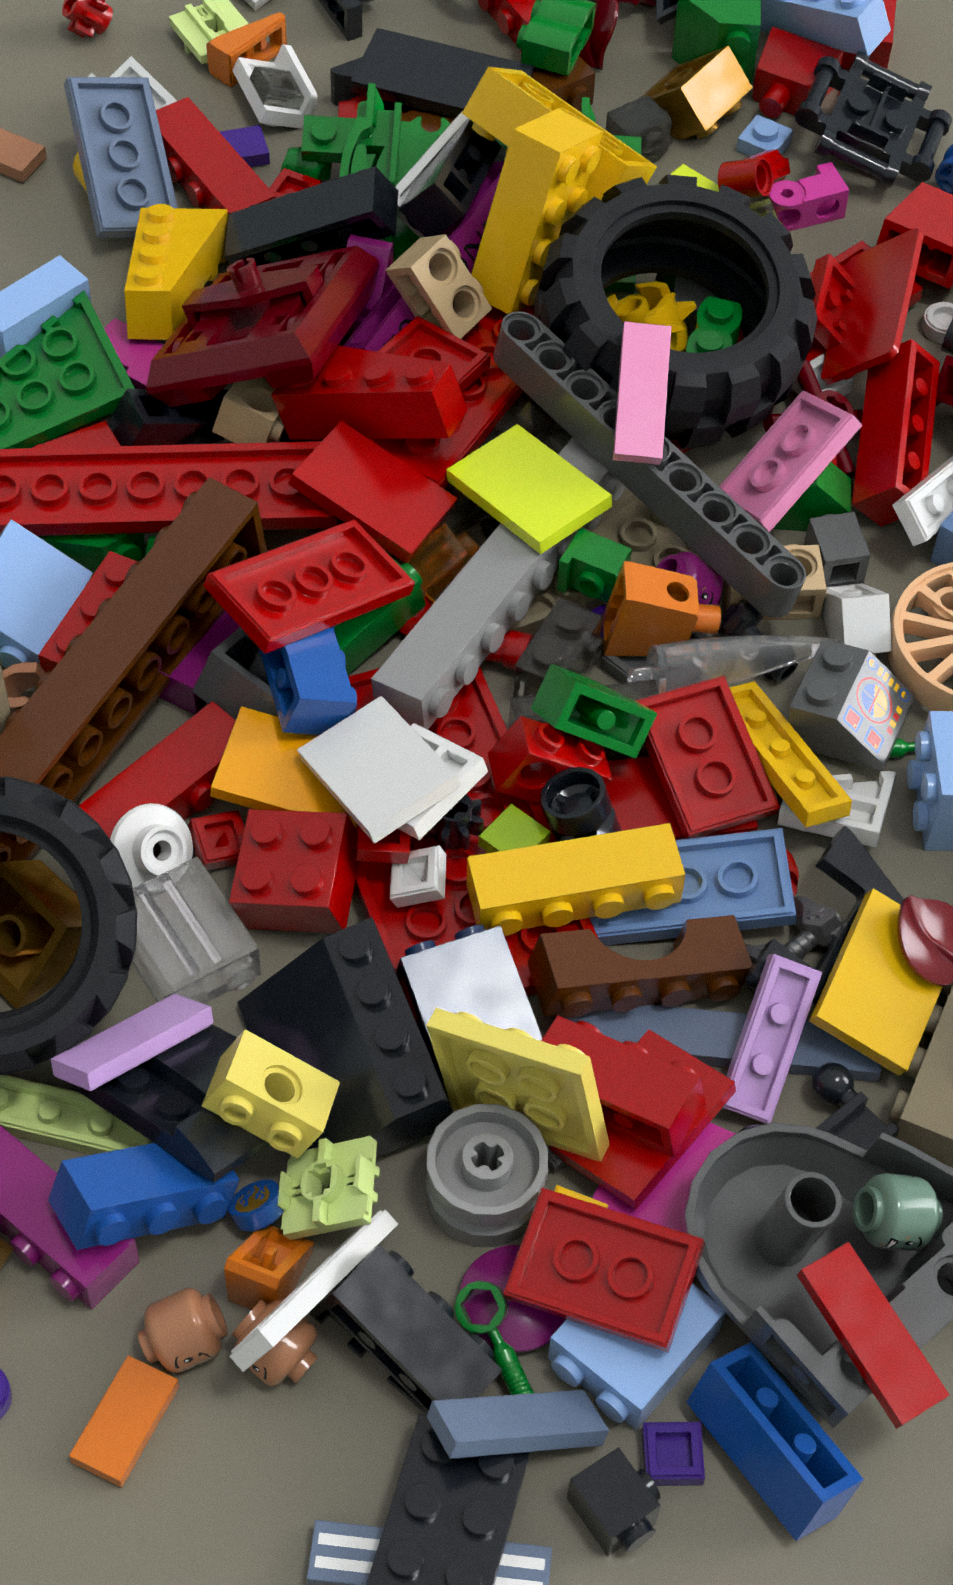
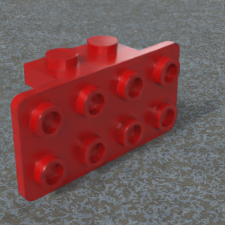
[811,228,924,385]

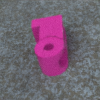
[766,162,849,231]

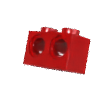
[488,716,612,805]

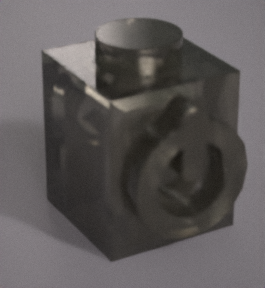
[606,95,673,163]

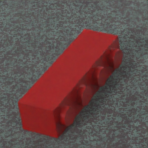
[156,97,276,214]
[852,339,940,527]
[78,701,236,843]

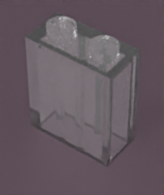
[132,856,261,1005]

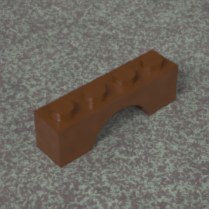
[527,915,753,1018]

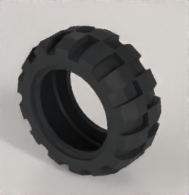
[534,174,818,449]

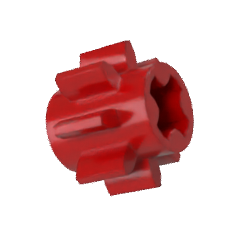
[62,0,113,38]

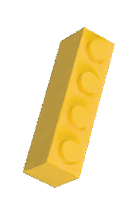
[466,823,686,936]

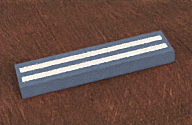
[307,1520,552,1585]

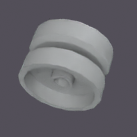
[426,1104,548,1247]

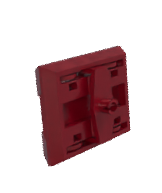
[146,245,380,407]

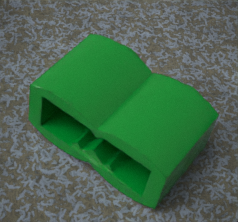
[516,0,596,76]
[686,296,742,353]

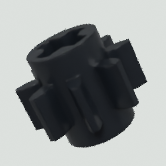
[423,794,484,852]

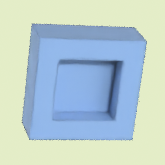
[736,115,793,156]

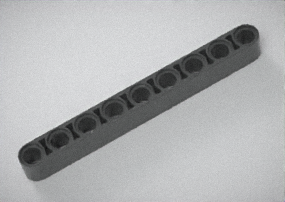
[493,311,807,618]

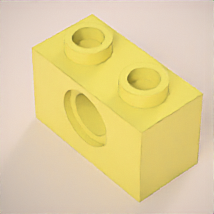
[202,1029,340,1159]

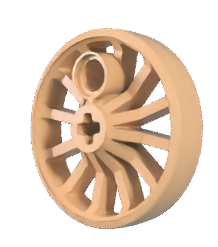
[887,562,953,711]

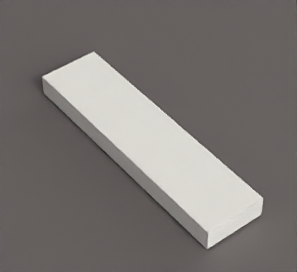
[229,1210,398,1372]

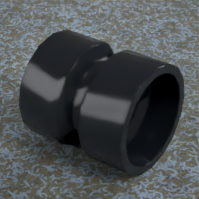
[540,767,621,842]

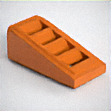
[206,12,287,87]

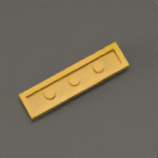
[729,681,852,828]

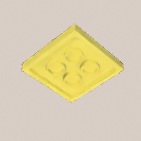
[426,1008,609,1162]

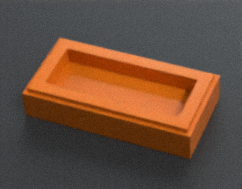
[69,1355,180,1488]

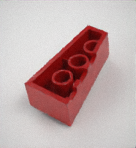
[271,345,468,440]

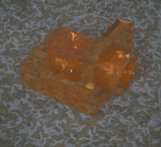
[408,523,480,598]

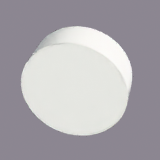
[922,302,953,344]

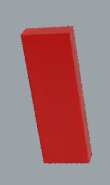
[796,1242,950,1430]

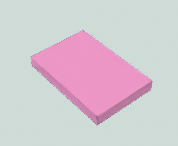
[719,391,862,532]

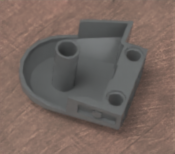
[681,1122,953,1428]

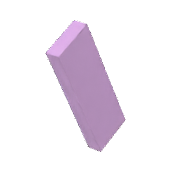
[723,954,822,1124]
[51,993,213,1091]

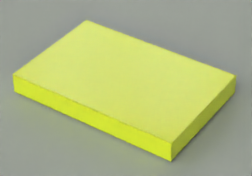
[446,424,612,554]

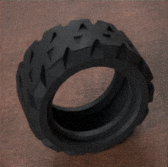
[0,776,138,1075]

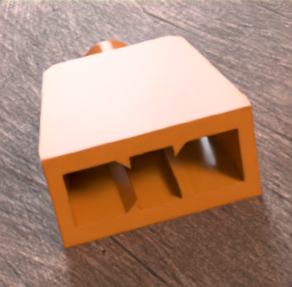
[602,561,721,656]

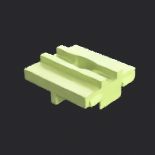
[169,0,255,64]
[277,1136,380,1240]

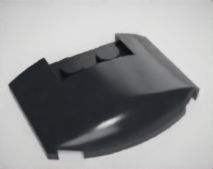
[51,1024,270,1183]

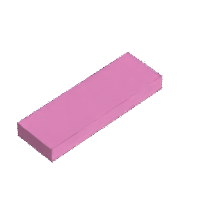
[613,322,672,465]

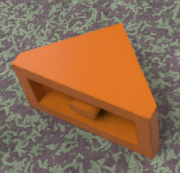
[224,1225,315,1310]

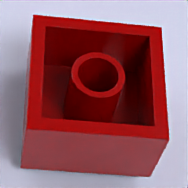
[229,809,359,933]

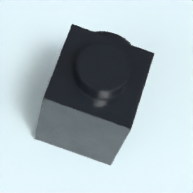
[567,1447,661,1557]

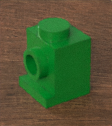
[557,528,632,603]

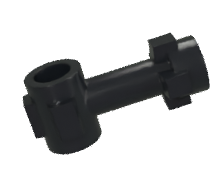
[718,599,798,683]

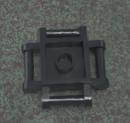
[794,51,952,188]

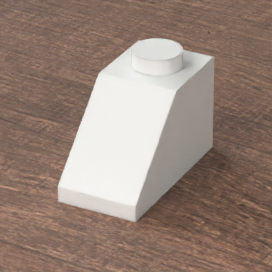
[822,583,892,658]

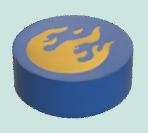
[228,1179,284,1232]

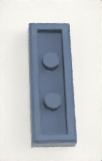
[427,1390,609,1459]

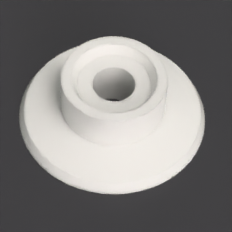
[110,803,193,895]

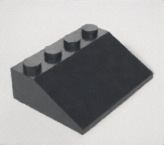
[237,917,454,1158]

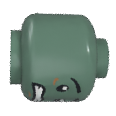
[853,1173,943,1251]

